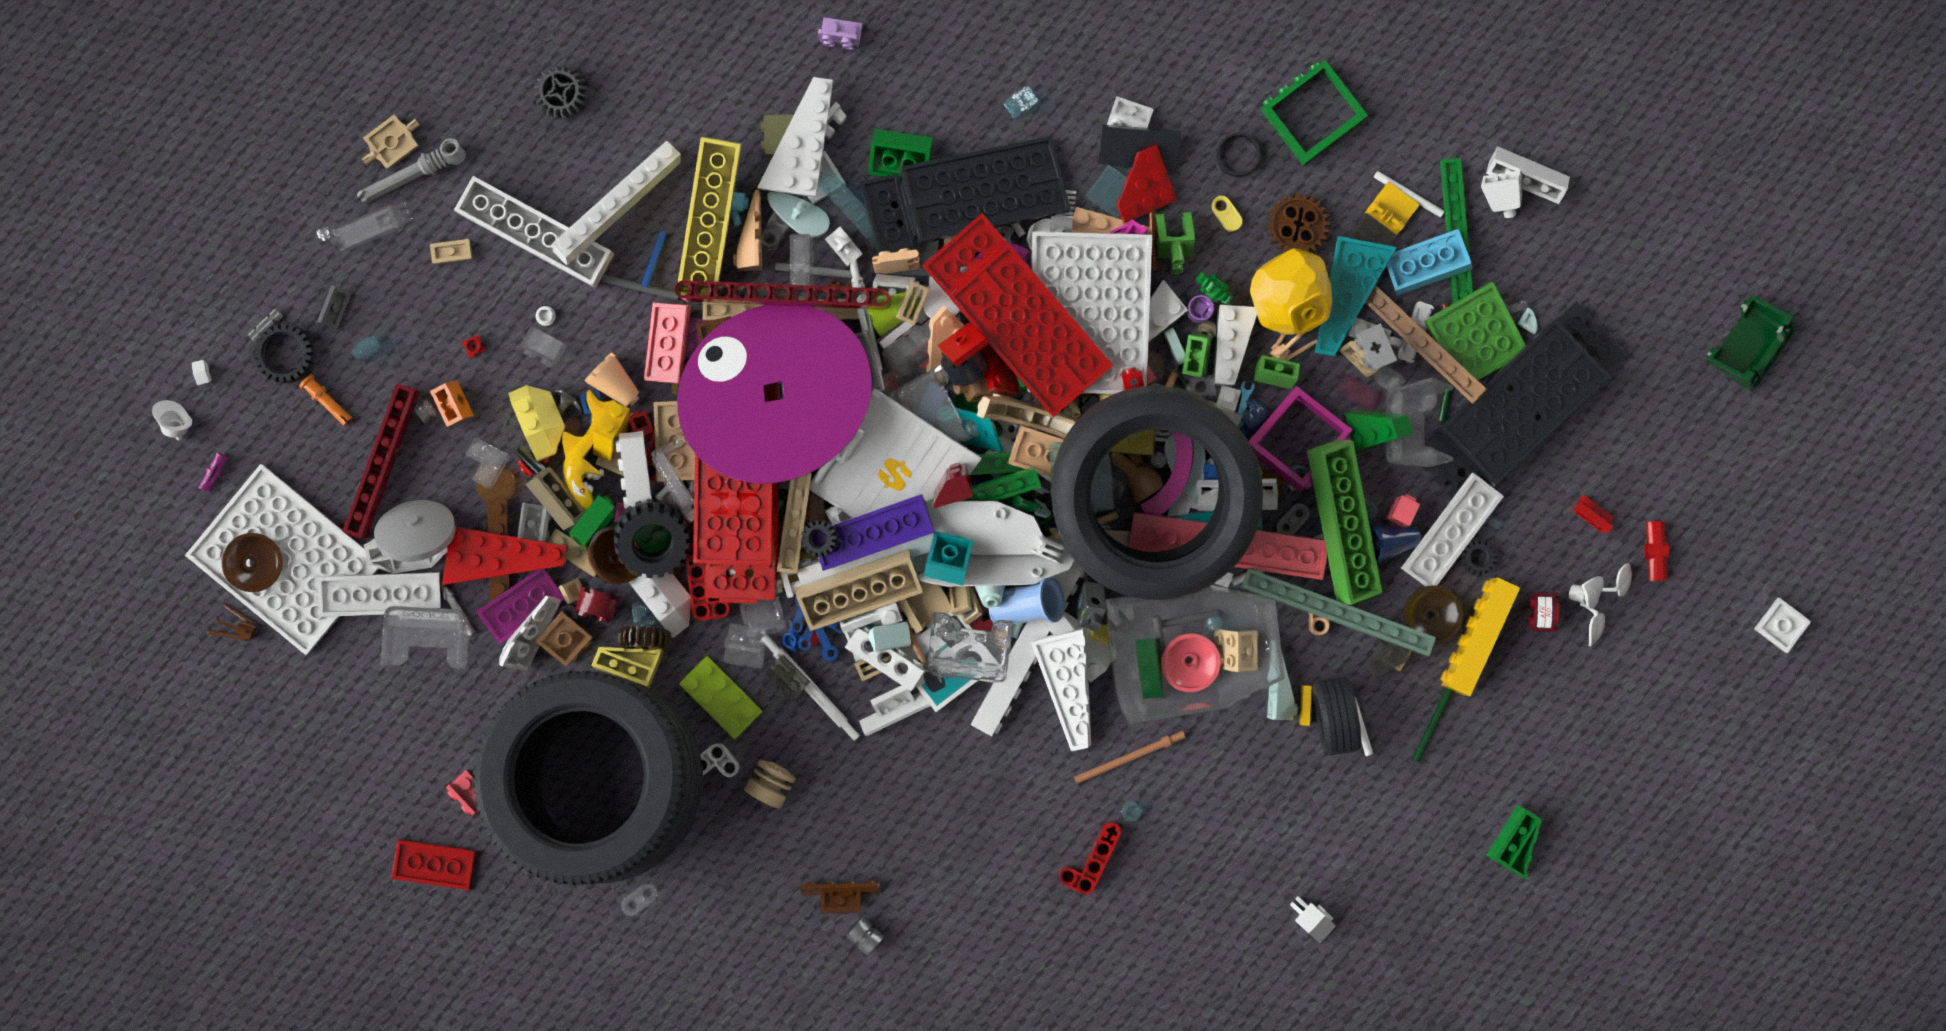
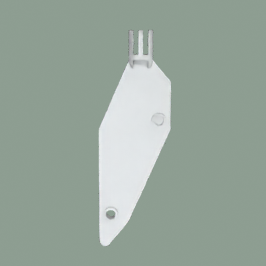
[926,501,1065,563]
[919,540,1074,587]

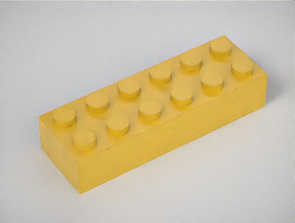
[1440,578,1520,696]

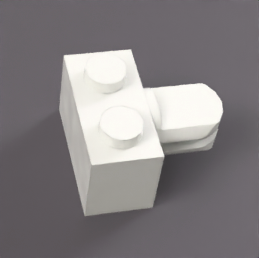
[1290,896,1336,943]

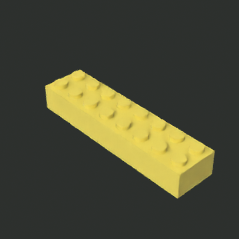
[678,136,742,296]

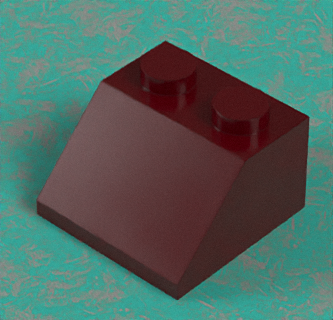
[933,463,973,509]

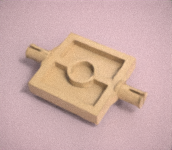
[362,114,420,170]

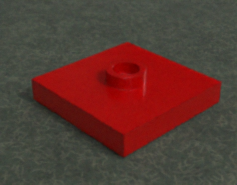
[937,323,989,367]

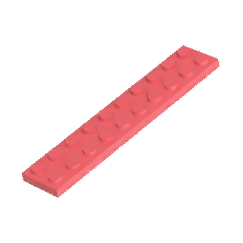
[1128,512,1327,580]

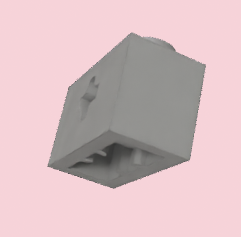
[1355,323,1397,372]

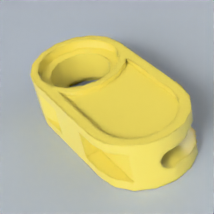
[1212,196,1242,232]

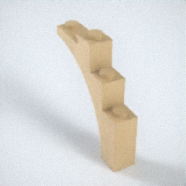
[977,393,1078,438]

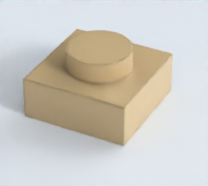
[559,578,582,605]

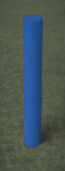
[641,231,668,288]

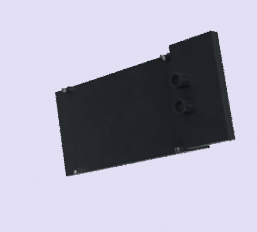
[859,136,1071,256]

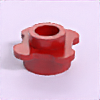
[463,335,485,358]

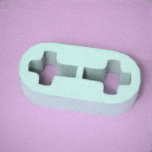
[1163,327,1185,365]

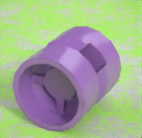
[1186,295,1214,323]

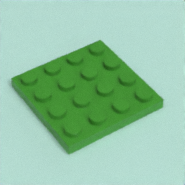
[1424,282,1525,380]

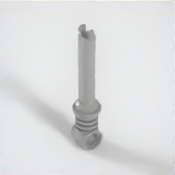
[357,138,466,203]

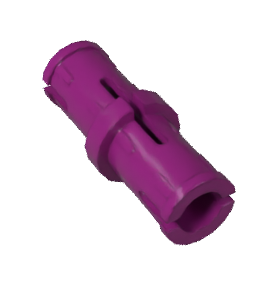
[198,452,228,493]

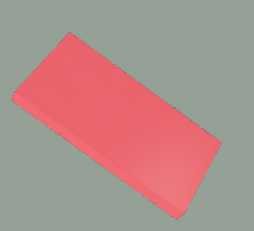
[644,303,691,384]

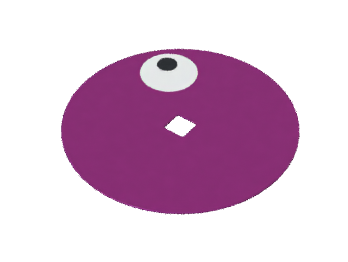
[677,305,872,483]

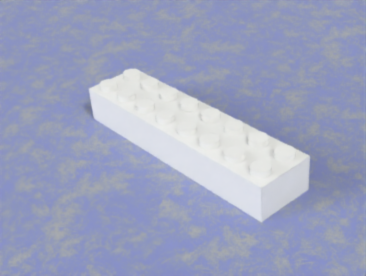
[454,176,614,288]

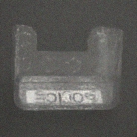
[381,606,469,670]
[927,612,1013,683]

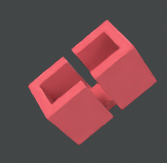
[1385,494,1420,527]

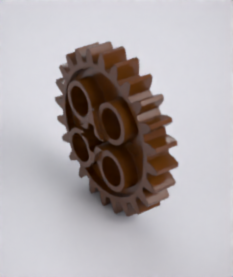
[1266,193,1330,254]

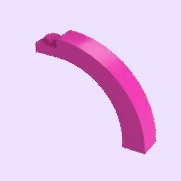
[1140,431,1194,515]

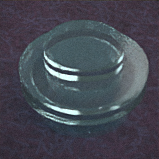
[1204,616,1224,631]
[1121,801,1141,821]

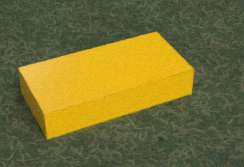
[1299,685,1312,726]

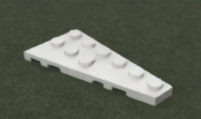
[1031,627,1091,751]

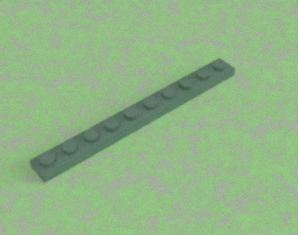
[1241,568,1436,657]

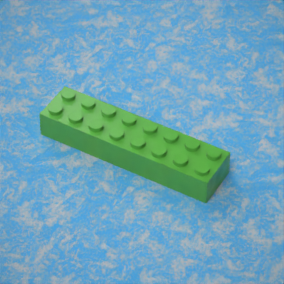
[1307,439,1382,605]

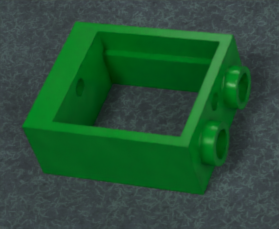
[569,495,616,551]

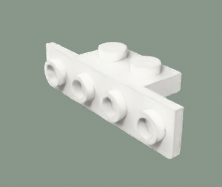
[859,686,931,736]

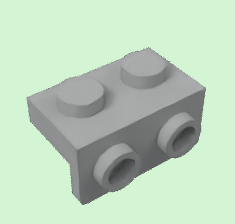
[517,503,552,542]

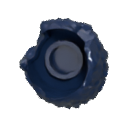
[1239,399,1269,436]

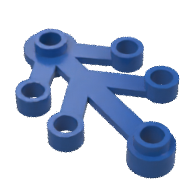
[790,597,843,661]

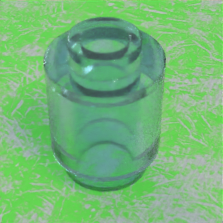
[351,335,382,362]

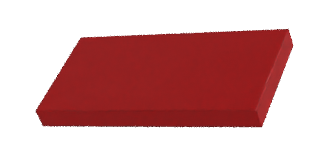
[391,839,477,890]

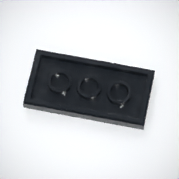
[1099,124,1181,171]

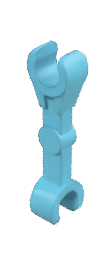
[1238,381,1254,428]

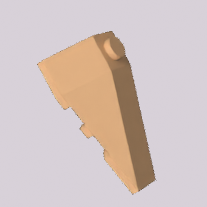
[733,190,762,271]

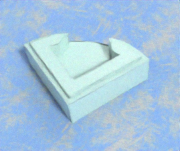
[1517,307,1538,334]

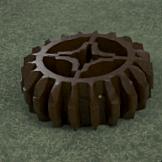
[618,626,672,651]

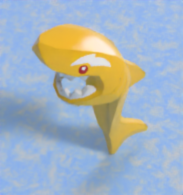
[562,390,616,511]

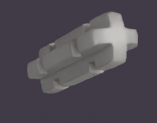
[249,309,283,342]

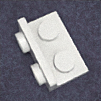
[1107,97,1153,128]

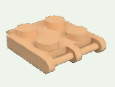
[872,248,920,274]

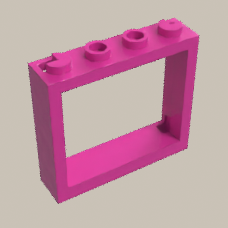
[1248,386,1352,493]

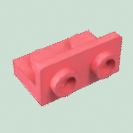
[446,770,479,816]

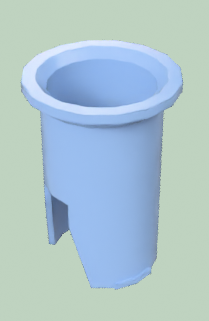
[989,577,1065,626]

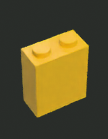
[593,401,630,462]

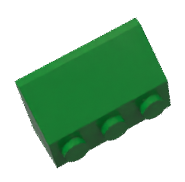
[869,129,933,179]

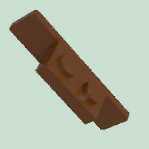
[800,880,881,914]

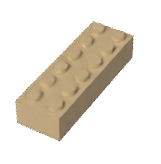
[796,549,923,631]

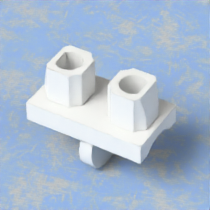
[825,102,847,139]
[825,227,863,267]
[776,572,801,599]

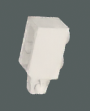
[873,274,929,297]

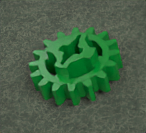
[1195,271,1234,305]

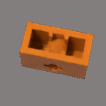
[430,380,474,427]

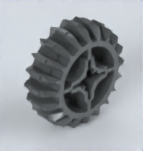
[534,65,587,119]

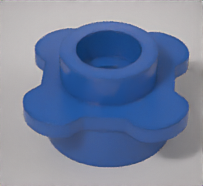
[783,628,803,651]

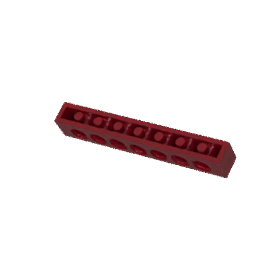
[342,383,420,539]

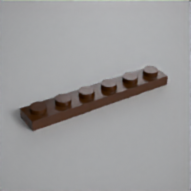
[487,499,511,602]

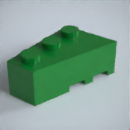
[1345,409,1413,451]
[1486,805,1542,880]

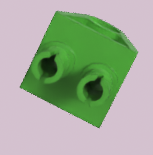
[1155,212,1195,274]

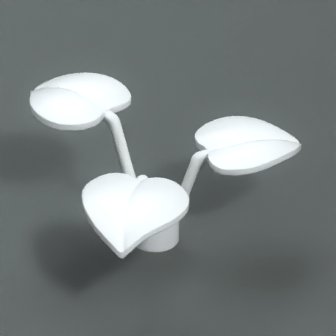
[1569,563,1632,646]

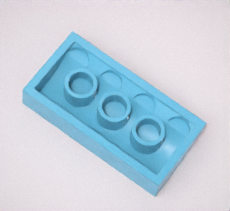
[1386,229,1473,296]

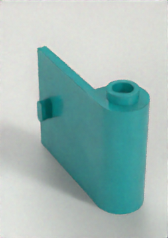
[936,406,1003,453]

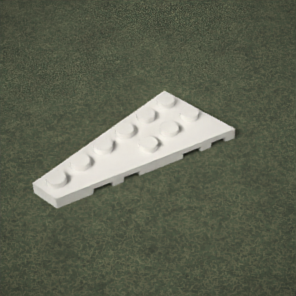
[757,77,833,197]

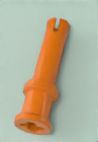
[299,374,353,426]

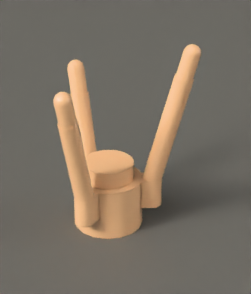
[1270,334,1317,361]

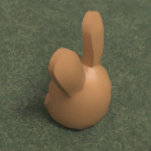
[1110,452,1164,504]

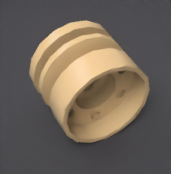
[744,759,796,809]

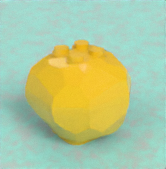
[1250,248,1332,334]

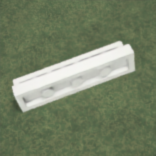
[1197,479,1278,511]

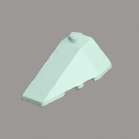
[1267,639,1297,720]

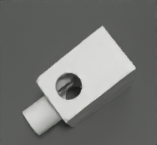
[1481,170,1522,218]

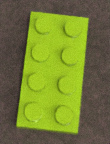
[679,656,763,739]

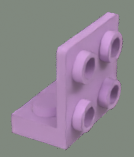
[818,18,862,50]

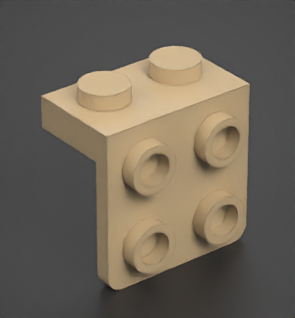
[897,582,951,633]

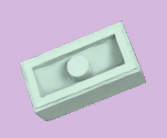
[868,622,911,652]

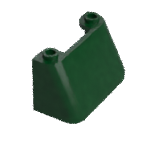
[1707,295,1795,392]

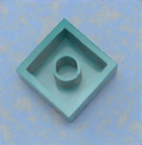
[924,531,974,586]

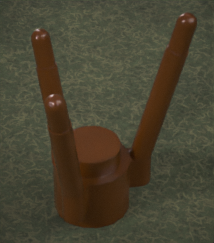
[207,604,257,641]

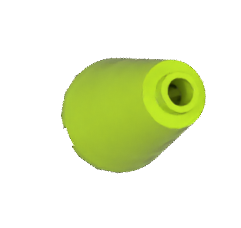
[867,291,920,336]

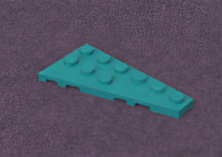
[1314,236,1397,356]

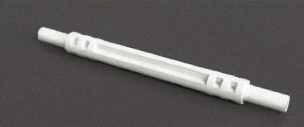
[850,259,885,391]
[761,634,860,741]

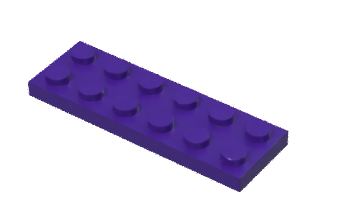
[813,494,935,571]

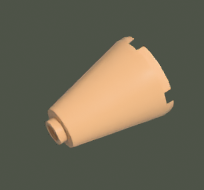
[584,352,639,406]

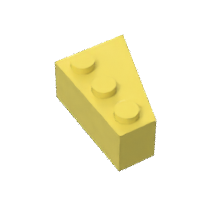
[591,647,664,689]

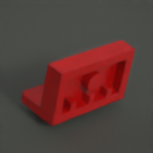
[1571,495,1614,534]

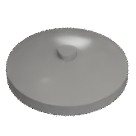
[374,500,456,562]

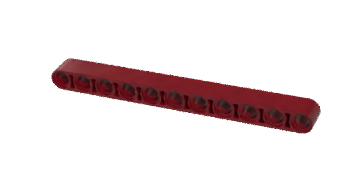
[674,280,892,310]

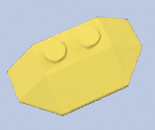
[508,385,565,462]

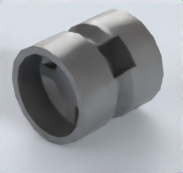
[846,917,884,955]

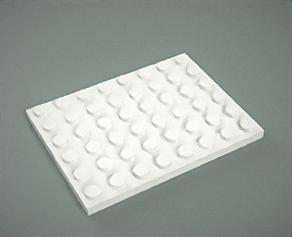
[1027,232,1152,394]
[185,464,379,655]

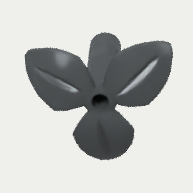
[554,390,582,415]

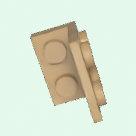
[1214,629,1258,672]

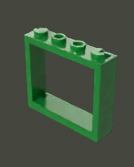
[1261,60,1368,166]

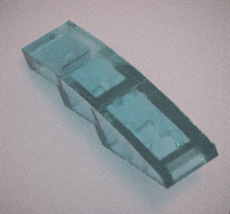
[818,168,873,243]

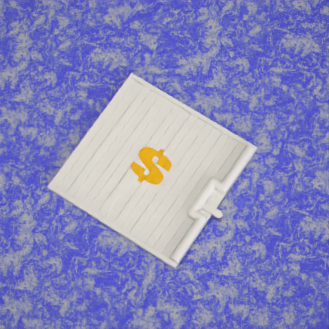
[809,388,981,518]

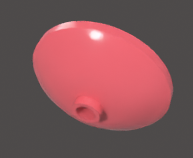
[1161,633,1221,692]

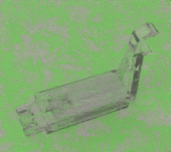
[316,202,414,251]
[651,435,694,523]

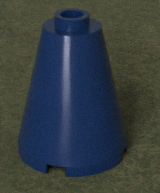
[1370,524,1423,563]

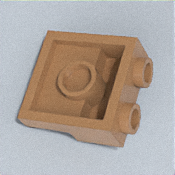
[535,611,592,666]

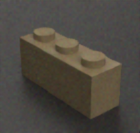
[526,466,586,530]

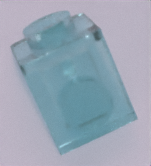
[1004,86,1039,119]

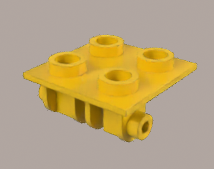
[1365,181,1420,236]

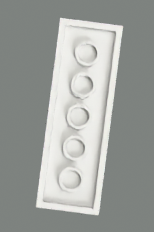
[1401,473,1504,586]
[317,572,441,617]

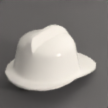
[152,400,192,441]

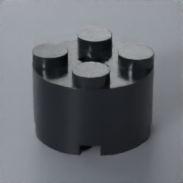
[941,351,987,386]

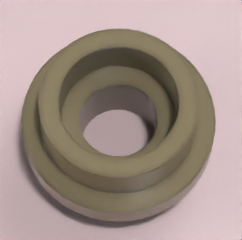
[1198,321,1217,339]

